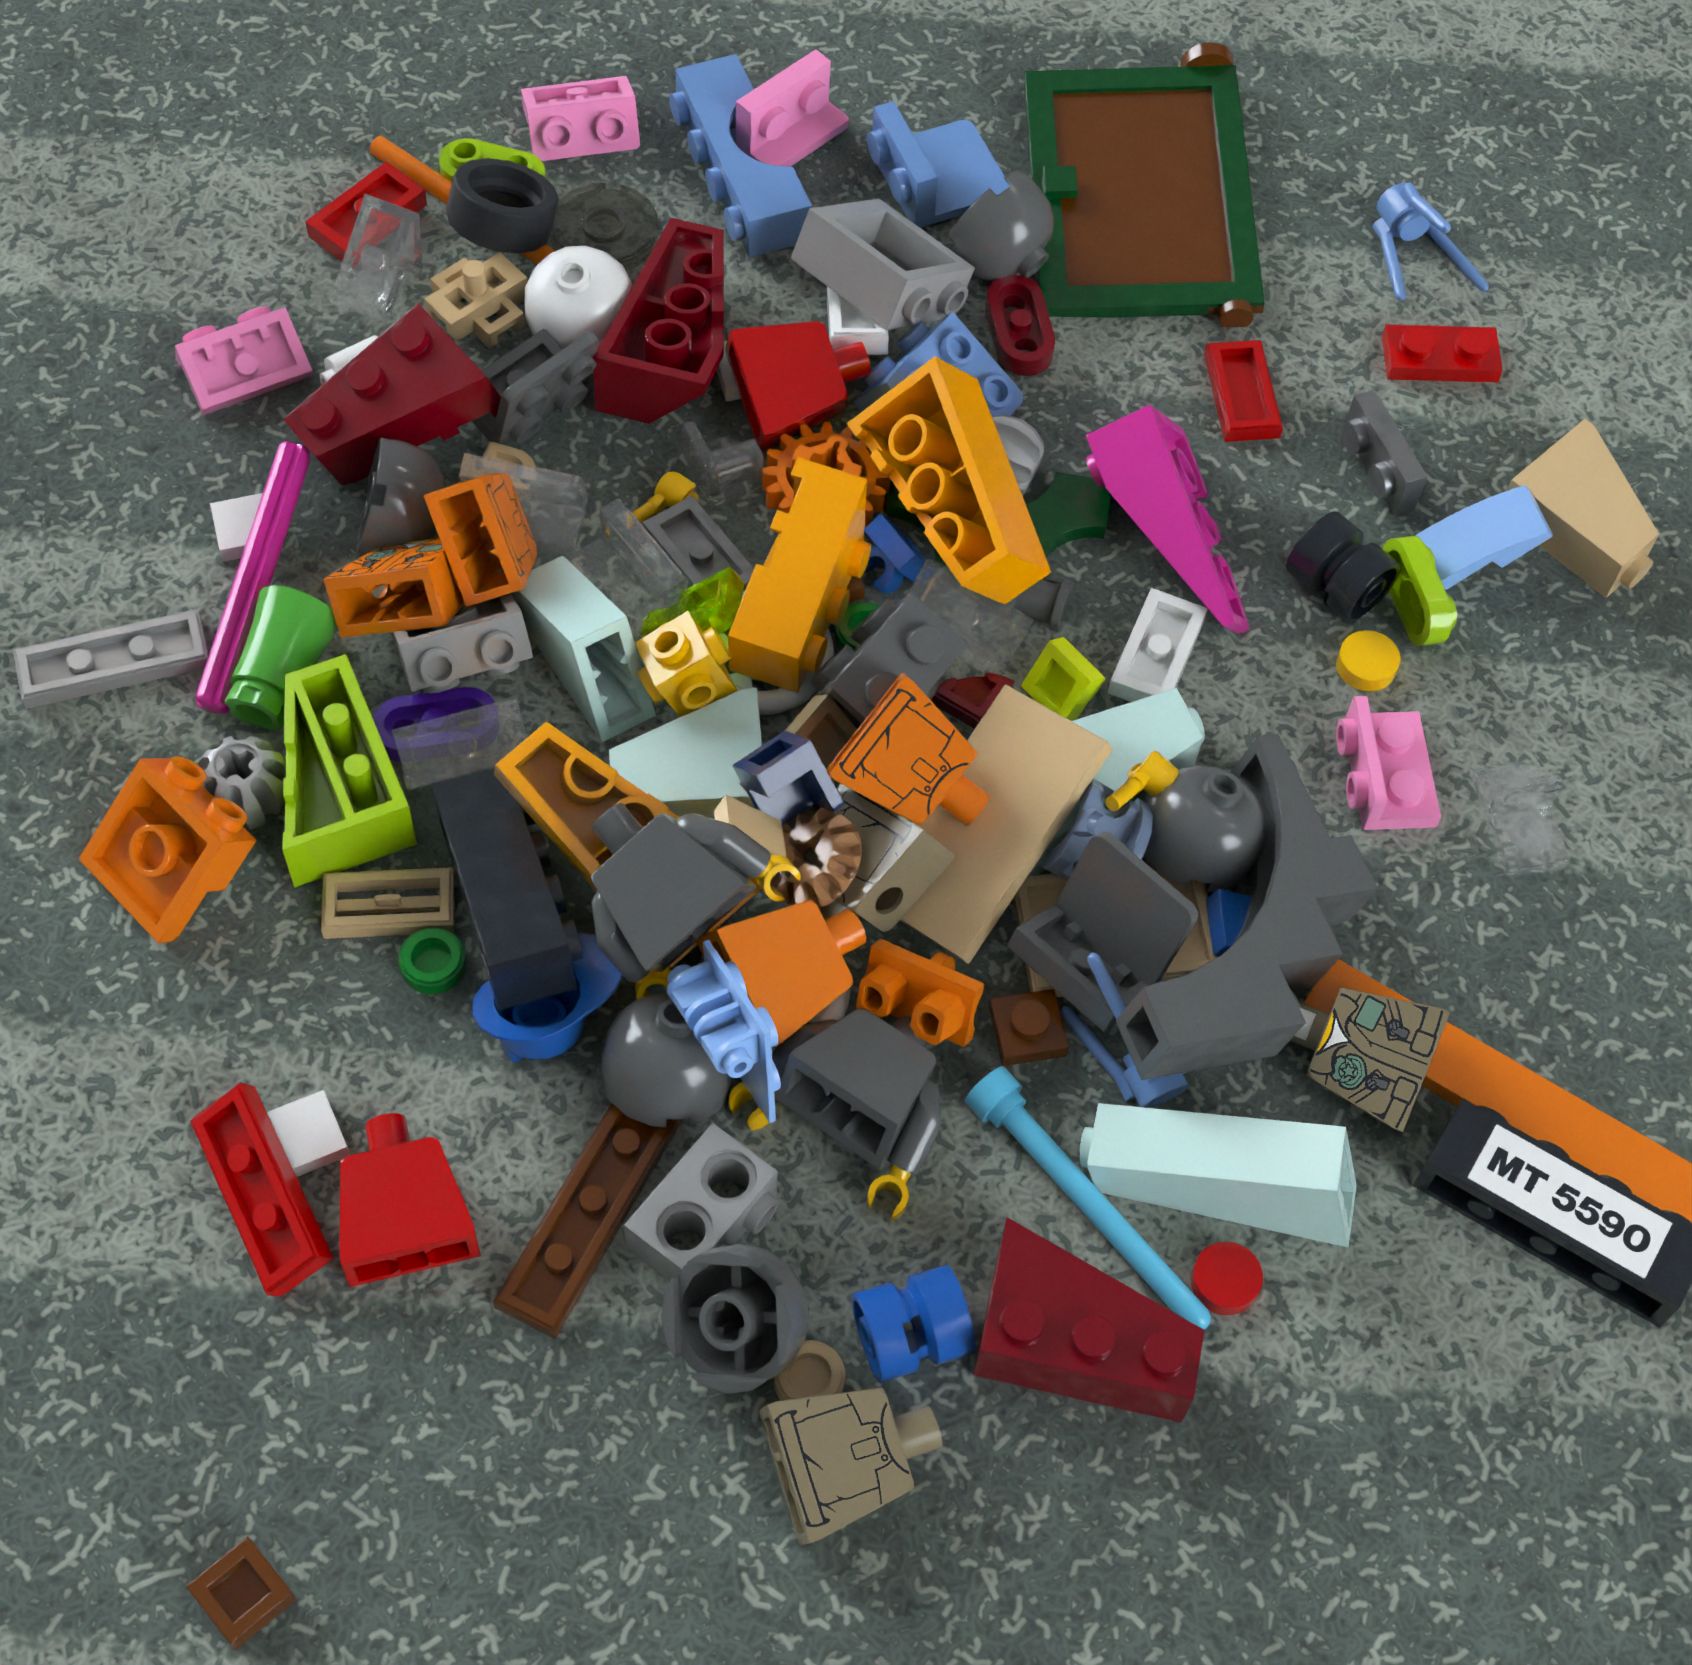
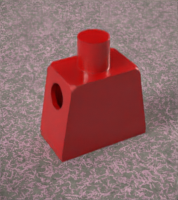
[725,321,871,452]
[339,1113,481,1287]

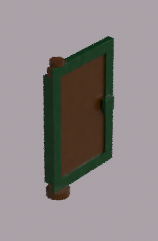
[1024,42,1265,327]

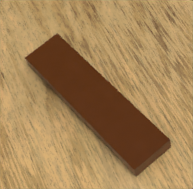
[493,1103,683,1339]

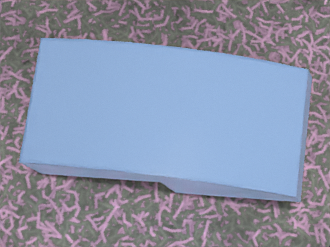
[1415,485,1553,590]

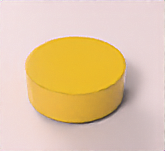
[1336,630,1400,692]

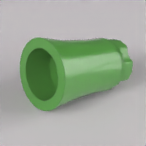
[225,585,338,730]

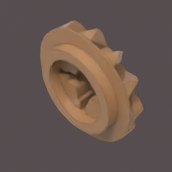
[770,807,862,908]

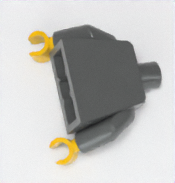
[591,803,801,1000]
[729,1009,941,1221]

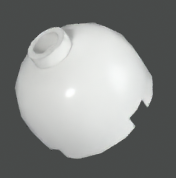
[525,246,633,349]

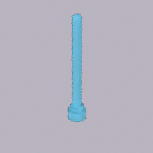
[964,1066,1211,1330]

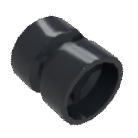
[1285,511,1401,624]

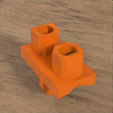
[856,939,984,1047]

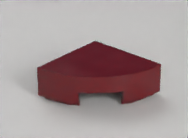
[931,673,1015,729]

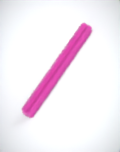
[196,441,310,714]

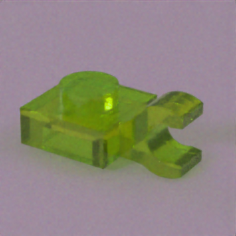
[640,566,744,637]

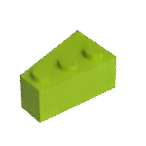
[282,654,417,888]

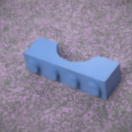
[669,54,812,257]

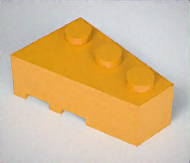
[728,457,871,693]

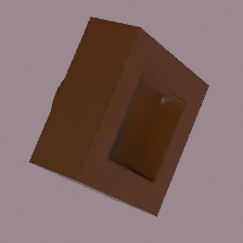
[988,989,1069,1066]
[186,1536,297,1650]

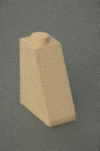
[1507,419,1659,598]

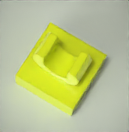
[1021,637,1106,721]

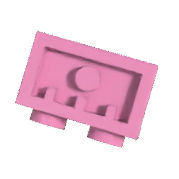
[736,49,849,166]
[521,76,640,161]
[175,306,313,415]
[1336,696,1441,830]

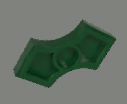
[1026,472,1111,557]

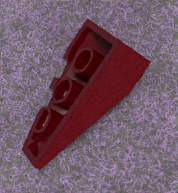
[593,218,724,424]

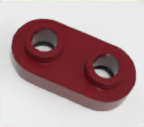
[985,275,1055,376]

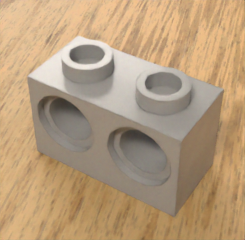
[624,1123,780,1281]

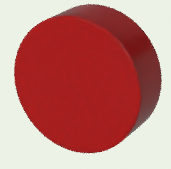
[1190,1241,1263,1315]

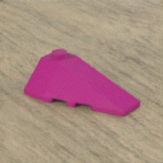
[1086,404,1250,634]

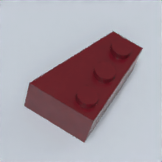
[283,303,501,486]
[973,1217,1205,1423]

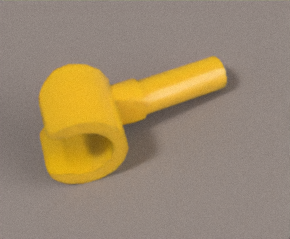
[618,472,699,534]
[1105,751,1179,811]

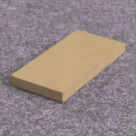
[899,684,1113,964]

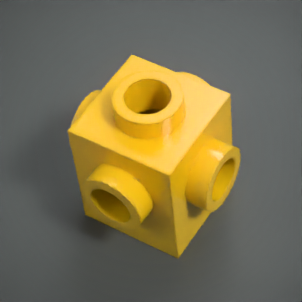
[635,611,738,717]

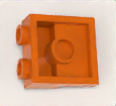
[78,756,257,943]

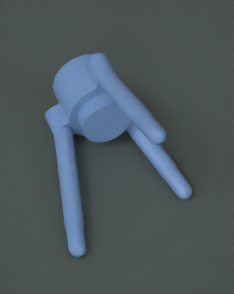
[1372,183,1489,301]
[1060,953,1189,1108]

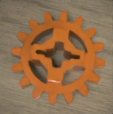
[762,422,890,527]

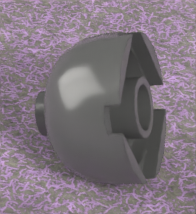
[944,169,1054,283]
[356,437,445,554]
[1143,765,1266,892]
[599,992,733,1127]
[661,1243,809,1394]

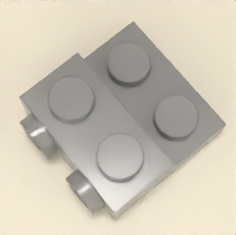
[391,593,534,693]

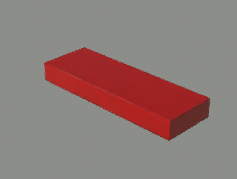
[190,1082,334,1297]

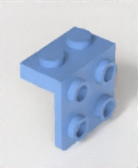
[867,101,1010,228]
[853,312,1023,416]

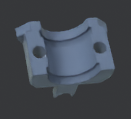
[1041,779,1153,881]

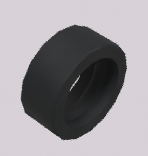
[446,158,559,254]

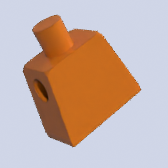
[696,899,866,1047]

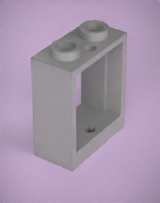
[790,199,975,330]

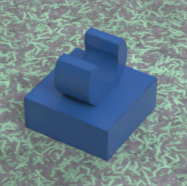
[864,514,937,594]

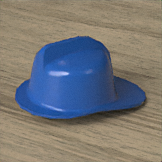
[472,933,623,1062]

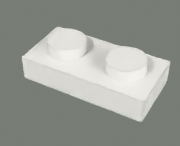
[1108,588,1208,702]

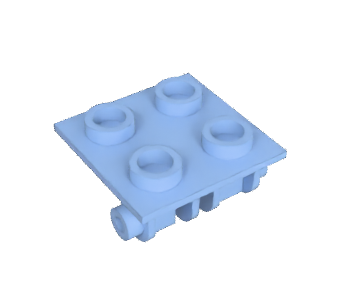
[667,940,781,1123]

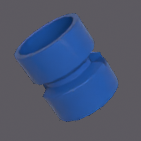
[851,1265,976,1383]

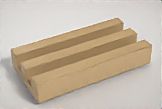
[321,867,455,939]

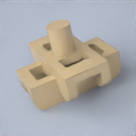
[424,252,528,349]

